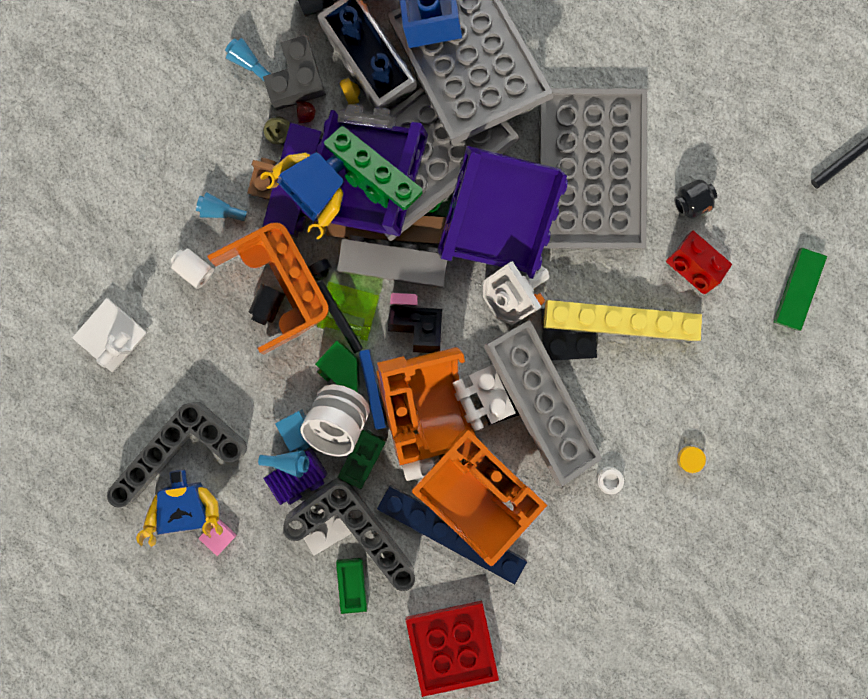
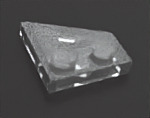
[338,104,397,129]

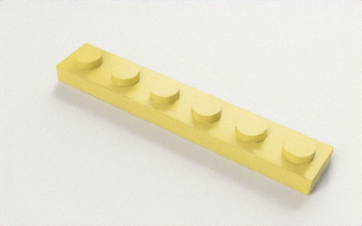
[544,300,702,341]

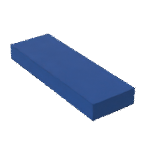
[359,349,387,429]

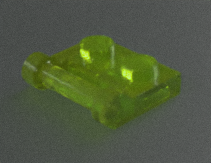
[317,281,380,341]

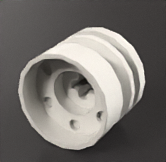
[300,384,370,457]

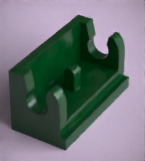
[338,429,387,490]

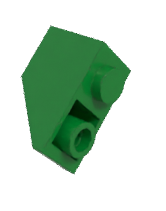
[315,340,360,394]

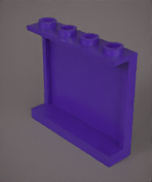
[301,110,428,236]
[437,146,568,279]

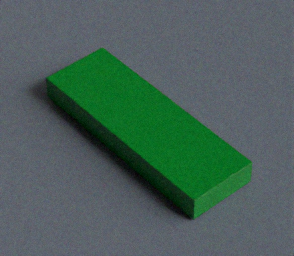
[773,248,827,331]

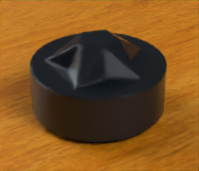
[308,258,332,280]

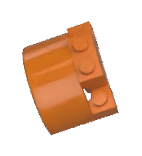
[376,347,476,465]
[412,429,548,566]

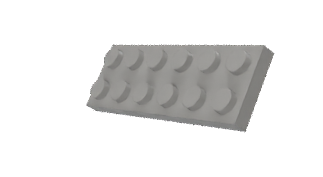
[483,320,602,486]

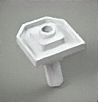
[483,261,549,325]

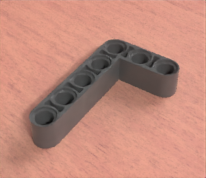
[107,402,247,508]
[283,478,415,591]

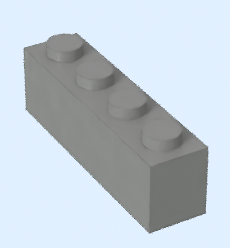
[337,235,447,288]

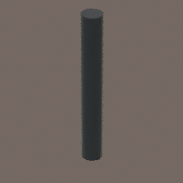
[811,137,868,189]
[317,280,363,354]

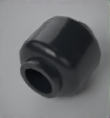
[674,179,717,219]

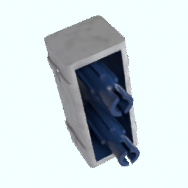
[317,0,417,116]

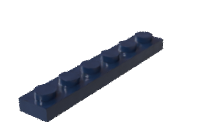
[377,485,527,585]

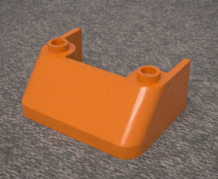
[207,223,329,355]

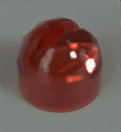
[297,101,316,123]

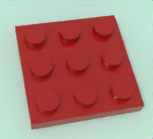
[405,600,499,697]

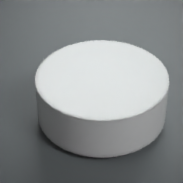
[596,467,624,494]

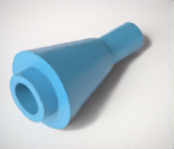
[225,38,271,81]
[196,192,247,221]
[258,451,309,478]

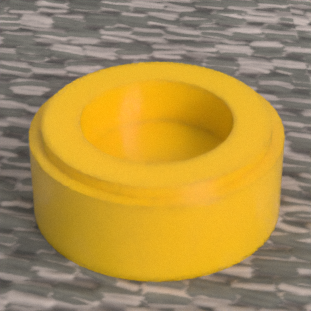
[677,446,706,473]

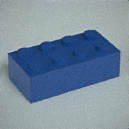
[400,0,462,48]

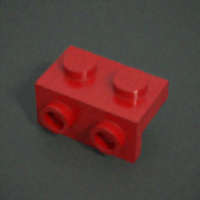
[666,230,732,294]

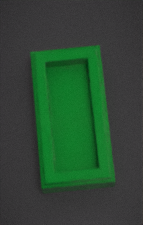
[336,557,368,614]

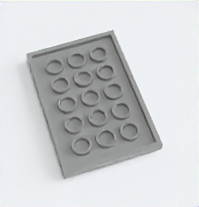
[387,0,553,145]
[378,87,520,241]
[540,88,647,249]

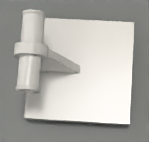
[72,298,148,372]

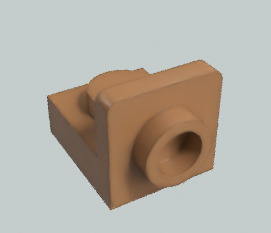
[247,158,277,200]

